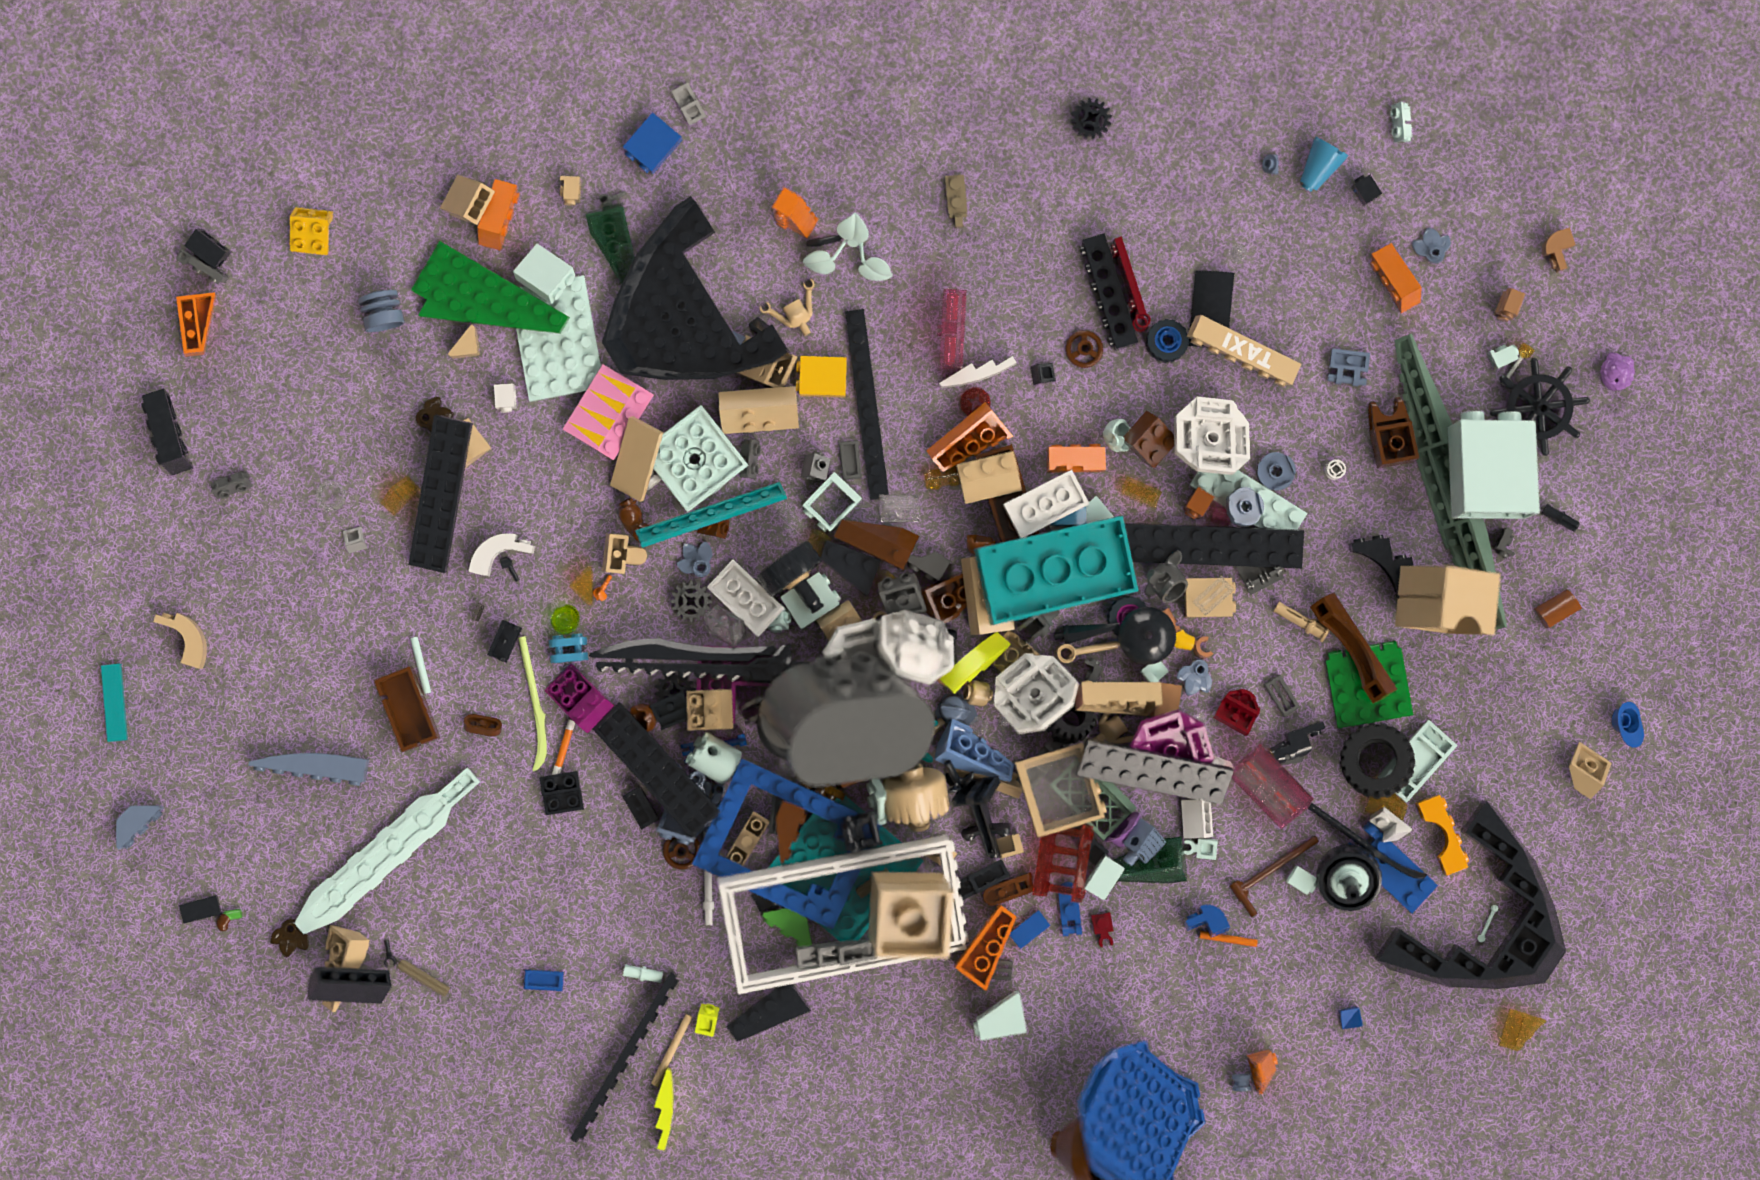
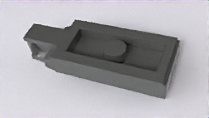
[176,249,229,284]

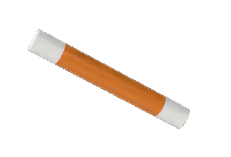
[552,719,575,775]

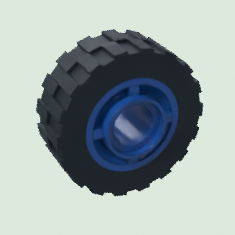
[1146,319,1189,363]

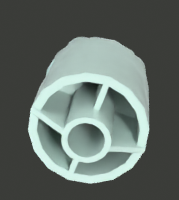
[685,732,742,785]

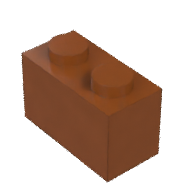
[1183,487,1214,520]

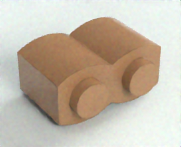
[1495,288,1525,322]

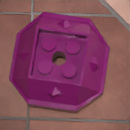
[1130,709,1214,763]

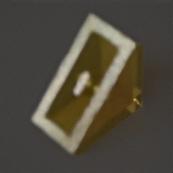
[380,476,421,516]
[569,566,594,606]

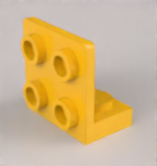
[290,207,333,255]

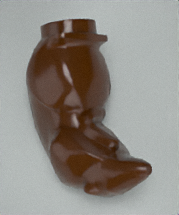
[618,498,649,542]

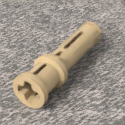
[1273,601,1330,642]

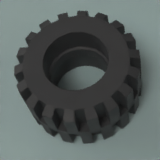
[1046,700,1096,745]

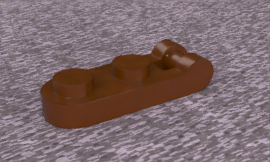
[983,872,1037,906]

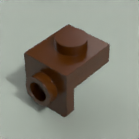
[697,520,730,539]

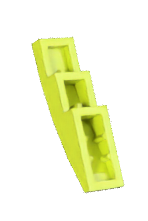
[940,632,1011,694]
[654,1068,674,1151]

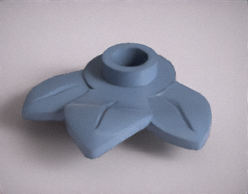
[1412,228,1451,264]
[677,541,713,577]
[1176,659,1212,696]

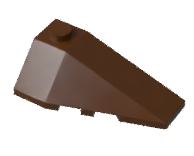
[834,519,920,571]

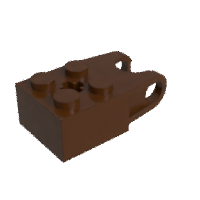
[1368,397,1419,469]

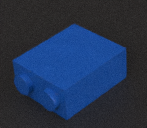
[623,112,683,174]

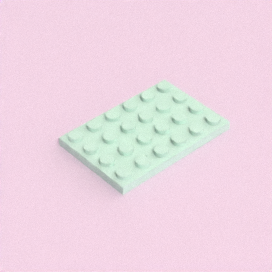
[516,275,601,402]

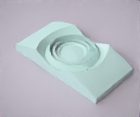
[1378,720,1458,803]

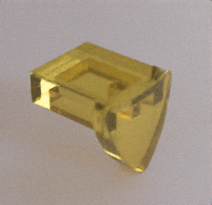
[808,529,832,555]

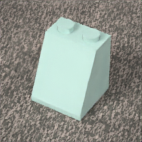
[973,991,1027,1040]

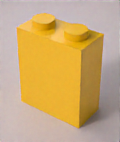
[796,356,847,398]

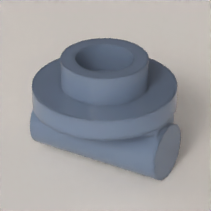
[1262,154,1279,175]

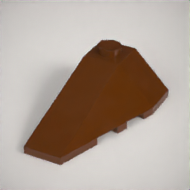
[921,571,967,626]

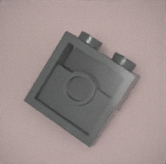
[878,572,927,615]

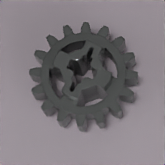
[670,581,713,623]

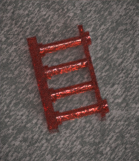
[1032,818,1094,903]

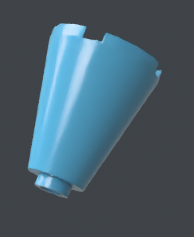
[1300,137,1349,192]

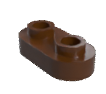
[463,714,502,737]

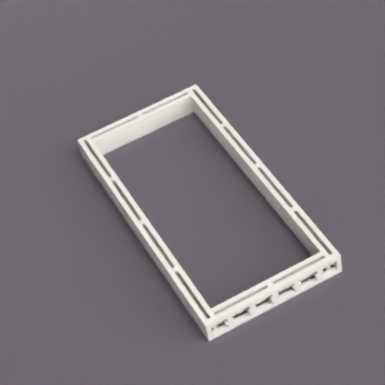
[718,835,969,994]

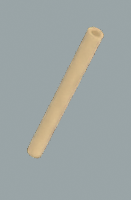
[651,1014,692,1087]

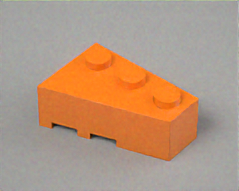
[477,179,520,251]
[176,292,216,357]
[1047,444,1106,473]

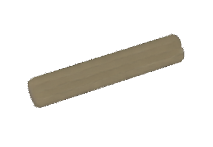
[397,959,450,996]

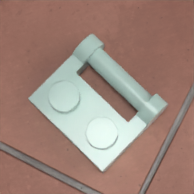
[867,778,887,825]

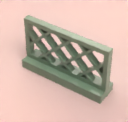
[1049,757,1137,841]

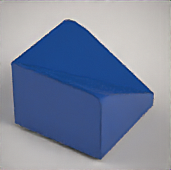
[1338,1006,1363,1029]

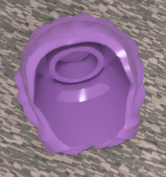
[1600,352,1635,391]

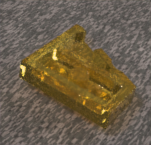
[1365,776,1408,821]
[1498,1008,1546,1051]

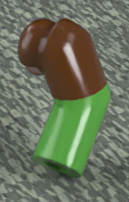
[216,909,242,932]

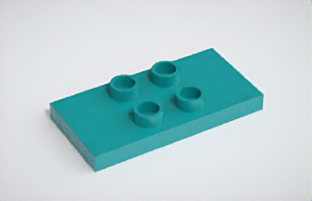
[974,516,1139,625]

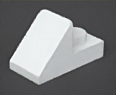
[1370,807,1412,842]

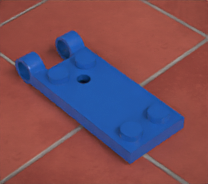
[1348,821,1438,914]

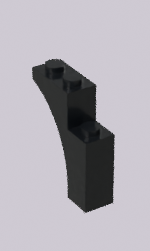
[1349,535,1414,599]

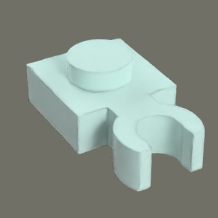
[1183,838,1218,860]

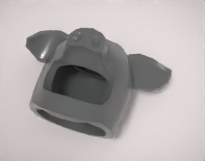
[1145,550,1188,603]

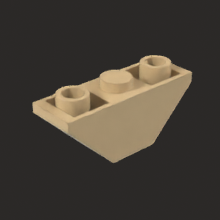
[726,811,770,866]

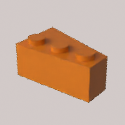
[1370,243,1422,313]

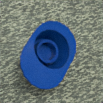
[1611,702,1644,748]

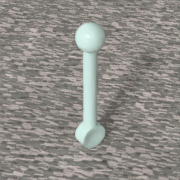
[1477,905,1498,942]

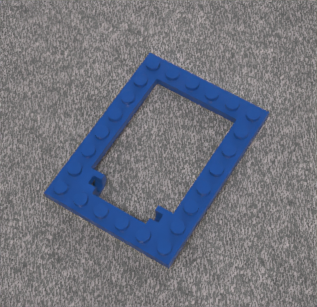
[692,758,881,929]

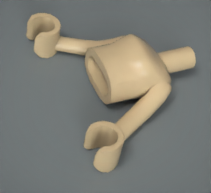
[759,279,815,336]
[1093,713,1134,744]

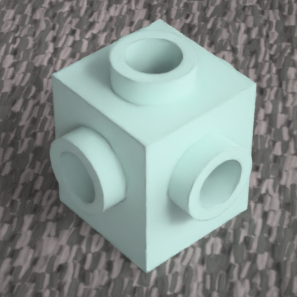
[767,605,791,633]

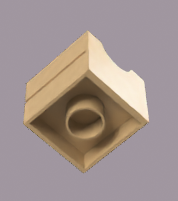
[1395,566,1500,635]
[868,872,953,958]

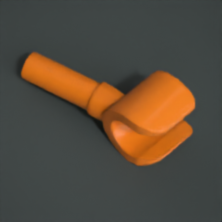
[593,575,612,601]

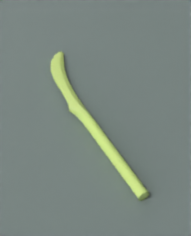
[518,636,547,771]

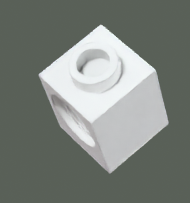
[494,384,517,413]

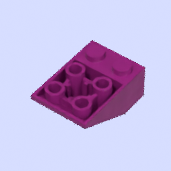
[544,663,614,733]

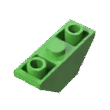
[762,908,812,947]

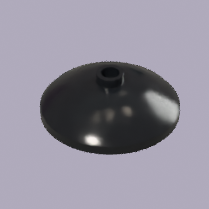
[1118,607,1176,665]

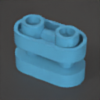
[548,633,589,663]

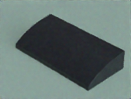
[1188,270,1235,348]

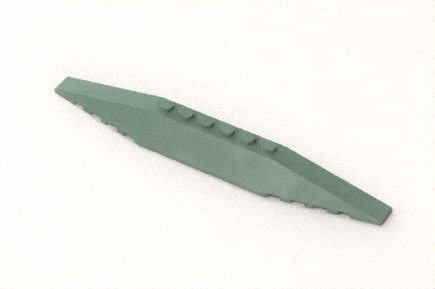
[1394,334,1507,630]

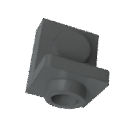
[1493,527,1515,558]
[1083,658,1103,682]

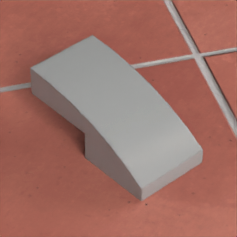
[671,82,706,125]

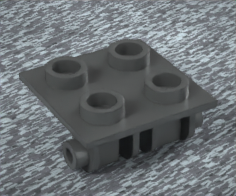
[1235,566,1284,595]

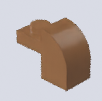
[1542,227,1576,273]

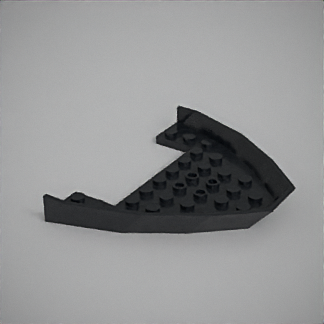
[602,196,793,380]

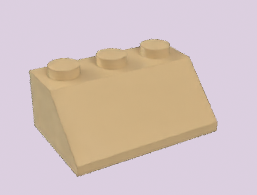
[956,451,1022,504]

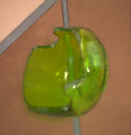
[550,604,580,635]

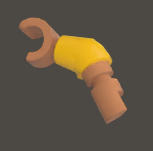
[1163,608,1214,659]

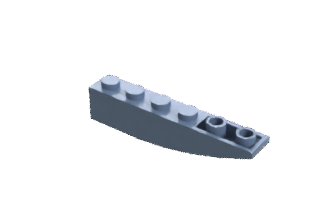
[248,753,369,786]

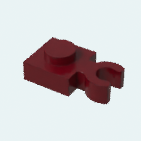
[1091,912,1114,947]

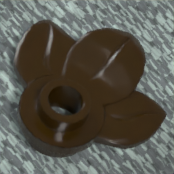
[415,397,454,432]
[271,919,309,958]

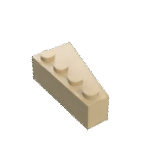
[1075,681,1162,716]

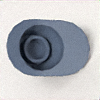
[935,693,979,726]

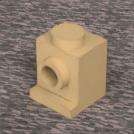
[560,176,581,206]

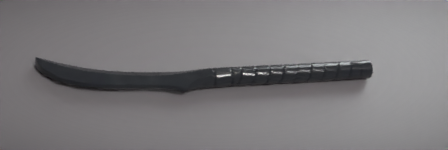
[1308,803,1428,879]

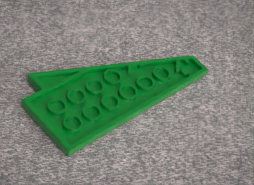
[411,241,570,334]

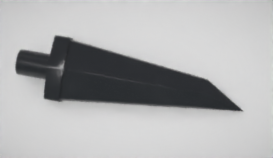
[1054,623,1120,644]

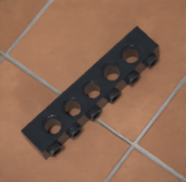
[1079,233,1138,351]

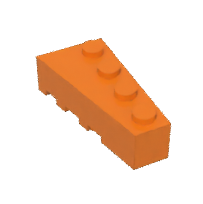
[772,187,819,239]
[926,402,1013,472]

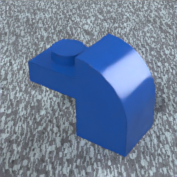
[1184,905,1230,938]

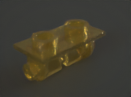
[924,465,960,490]

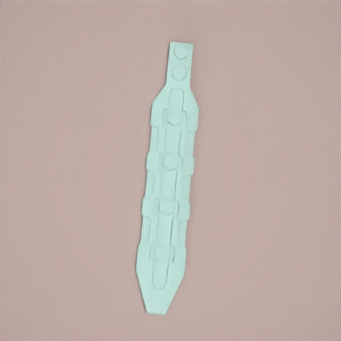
[294,767,480,934]

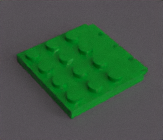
[1325,640,1414,729]

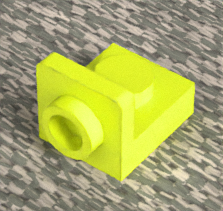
[695,1004,720,1037]

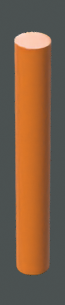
[1199,931,1258,947]

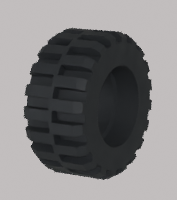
[1340,723,1415,799]

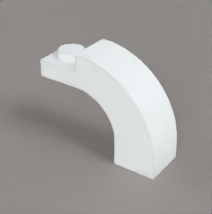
[469,534,535,576]

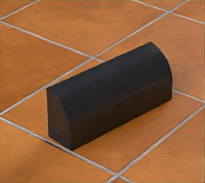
[307,967,392,1004]

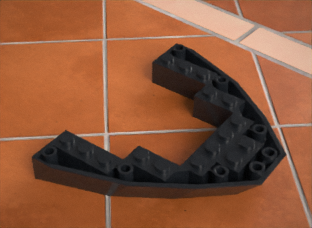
[1374,800,1566,989]

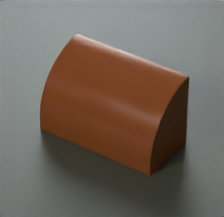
[1534,589,1582,628]

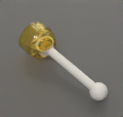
[1501,342,1535,385]

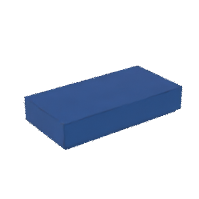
[1009,910,1051,949]
[524,969,564,991]

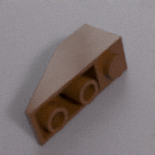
[775,800,807,864]

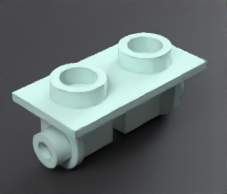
[1390,102,1412,143]

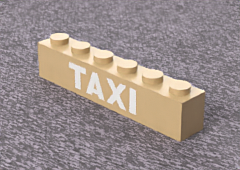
[1187,315,1301,387]

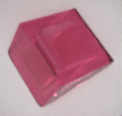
[1210,507,1231,526]

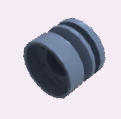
[358,290,405,333]

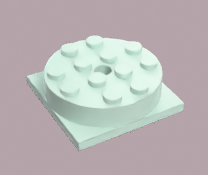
[653,405,748,512]

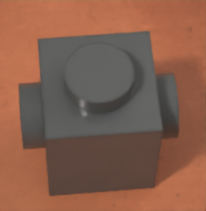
[800,451,831,482]

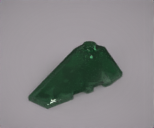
[586,203,635,285]
[1113,836,1187,884]

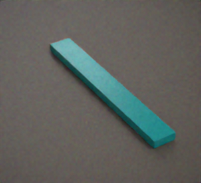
[635,482,787,548]

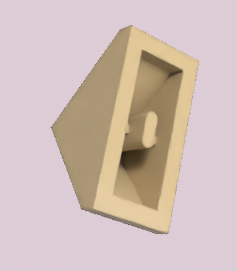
[448,324,480,359]

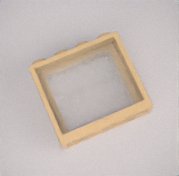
[1015,743,1107,837]

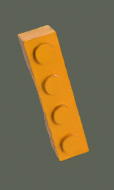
[1415,795,1469,876]

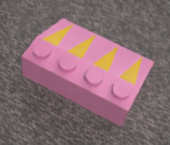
[563,364,654,460]

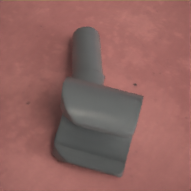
[599,191,626,208]

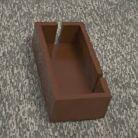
[374,666,441,752]

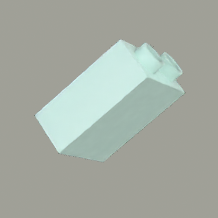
[1448,411,1540,519]

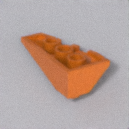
[1247,1049,1278,1095]

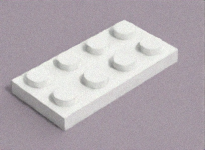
[1003,470,1089,538]
[707,560,785,637]

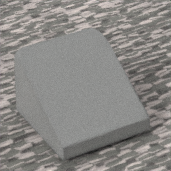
[343,526,367,553]

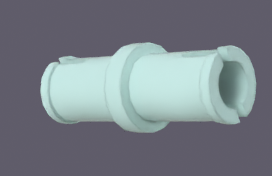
[623,964,663,984]

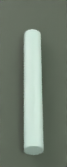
[410,637,431,694]

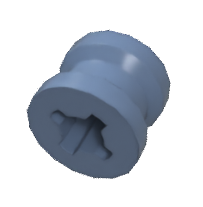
[1232,1073,1252,1091]

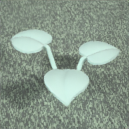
[803,212,893,281]

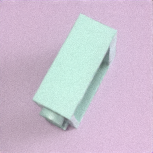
[803,472,862,533]

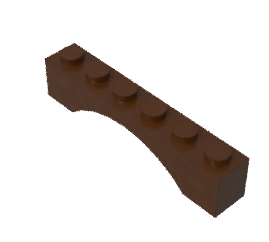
[1310,593,1397,704]

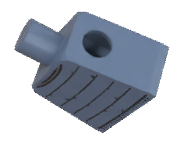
[1123,818,1166,867]

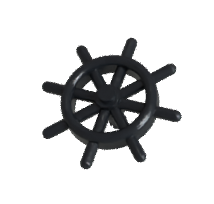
[1490,357,1590,456]

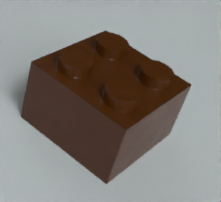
[1123,410,1175,469]

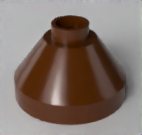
[1050,1116,1103,1180]

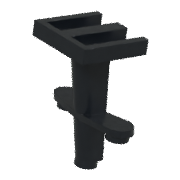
[951,776,1011,858]

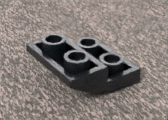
[539,771,584,816]

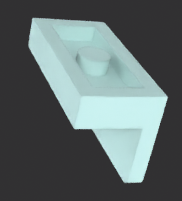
[1083,853,1124,900]

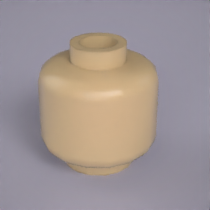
[963,680,993,706]

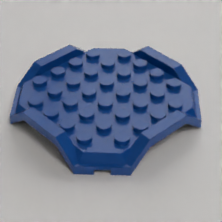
[1077,1040,1206,1180]

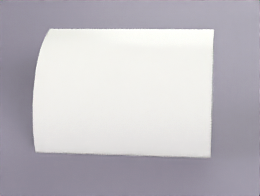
[1181,799,1213,839]

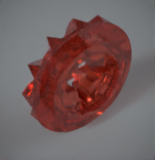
[960,387,991,416]

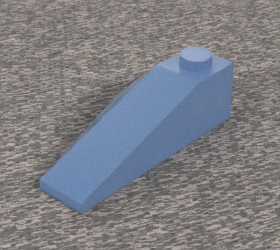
[934,719,1014,782]

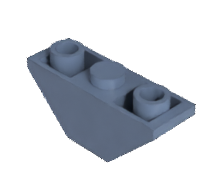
[116,805,164,850]

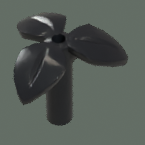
[944,760,974,793]

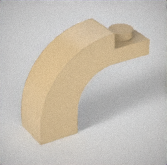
[153,612,207,669]

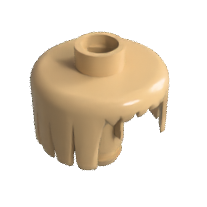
[882,763,950,832]

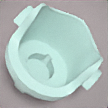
[1103,419,1131,452]

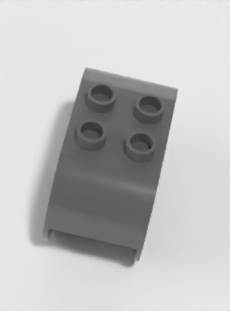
[759,653,935,786]

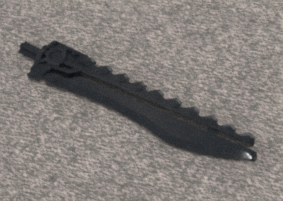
[589,638,810,684]

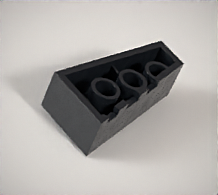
[141,388,194,476]
[726,983,812,1042]

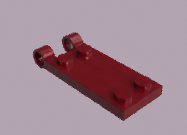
[1110,236,1151,333]

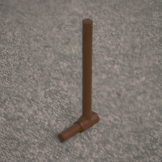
[1229,836,1319,917]

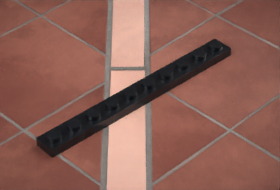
[845,309,889,501]
[570,971,679,1143]

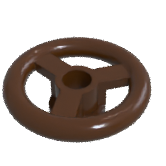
[1065,330,1103,368]
[663,836,700,870]

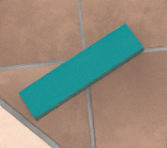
[101,664,128,742]

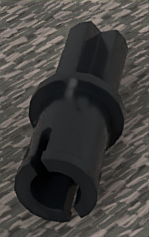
[1541,504,1580,532]

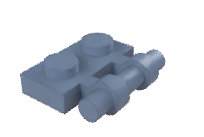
[1327,348,1370,387]

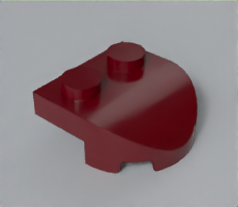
[1213,689,1260,736]

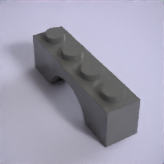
[883,521,951,582]

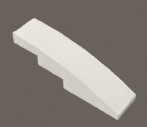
[939,356,1017,388]

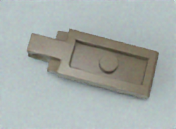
[945,174,967,229]

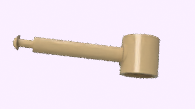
[1054,641,1120,663]

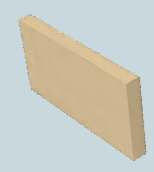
[610,416,663,502]

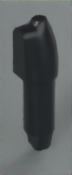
[806,235,842,247]

